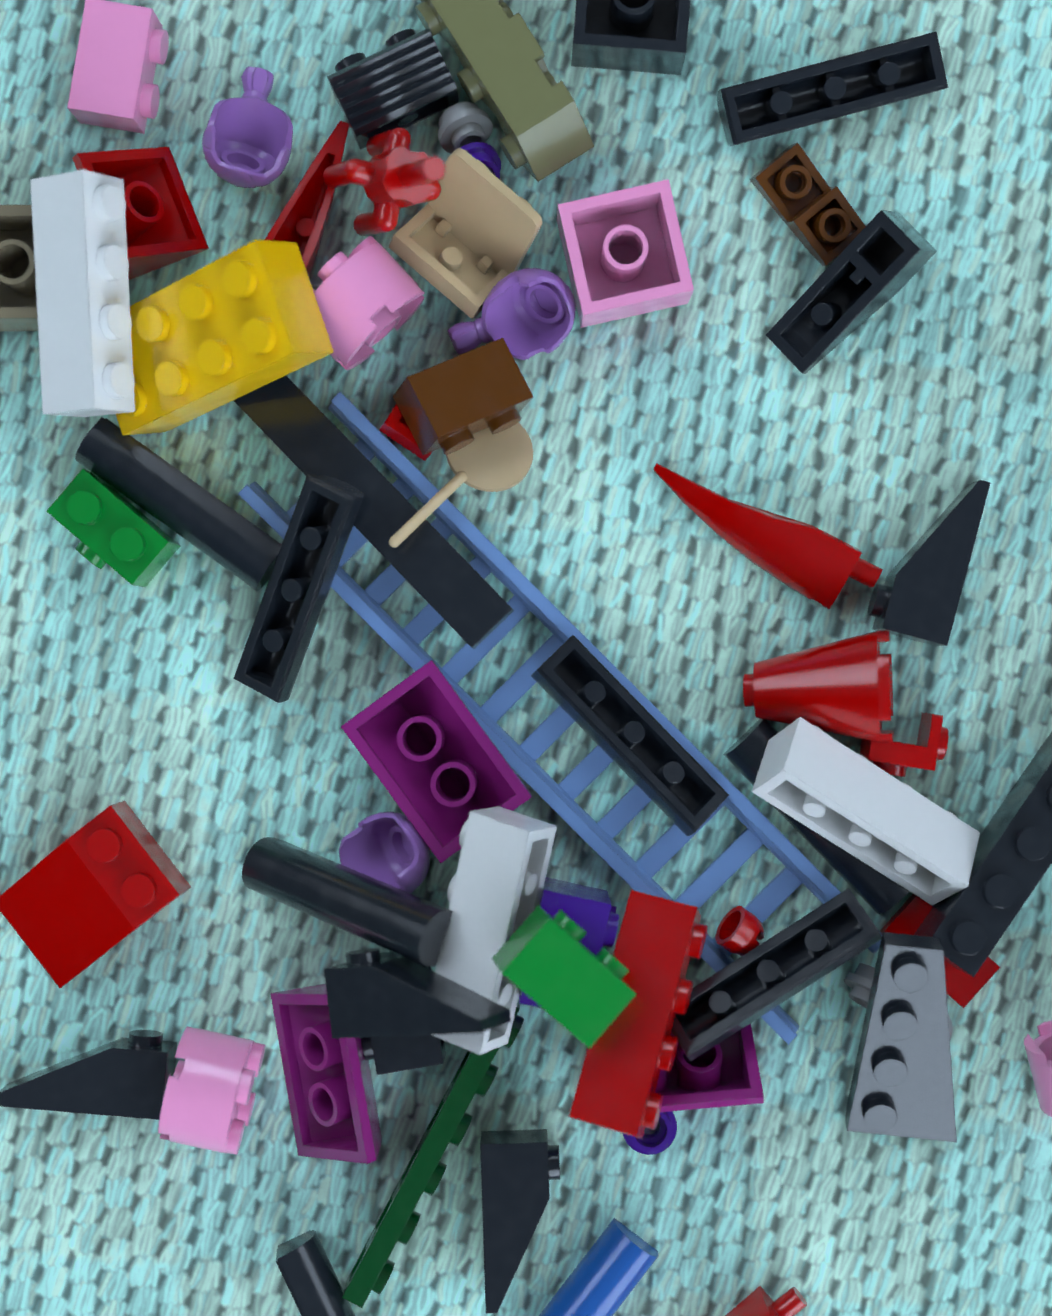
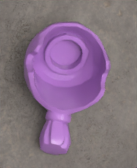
[202,67,293,188]
[447,268,576,360]
[339,812,430,893]

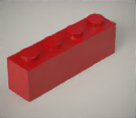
[569,890,708,1139]

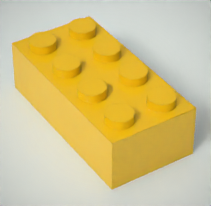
[115,239,334,436]

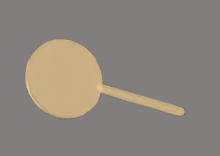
[389,422,533,548]

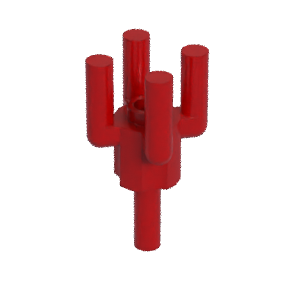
[323,127,446,236]

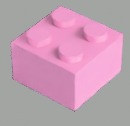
[557,179,694,328]

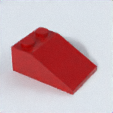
[0,801,191,988]

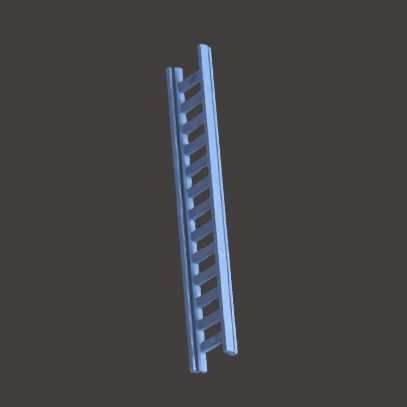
[238,392,882,1044]

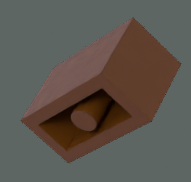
[393,338,534,455]

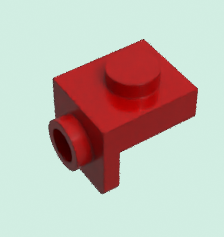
[860,712,949,777]

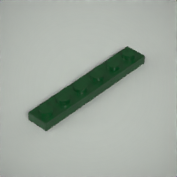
[342,999,524,1308]

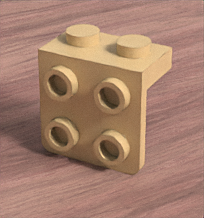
[388,148,542,319]

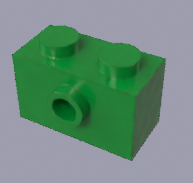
[46,469,180,587]
[492,905,636,1048]

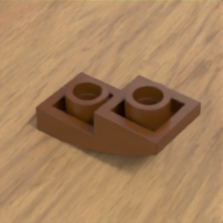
[749,143,866,266]

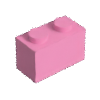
[67,0,169,134]

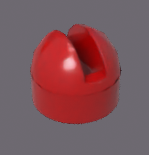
[715,906,765,956]

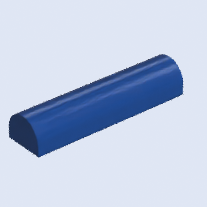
[539,1218,659,1316]

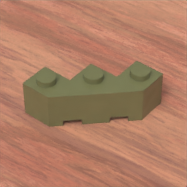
[415,0,594,182]

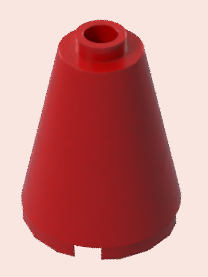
[743,630,894,743]

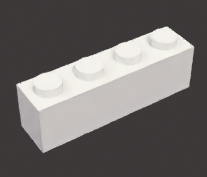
[30,169,135,417]
[752,717,980,905]
[433,806,557,1055]

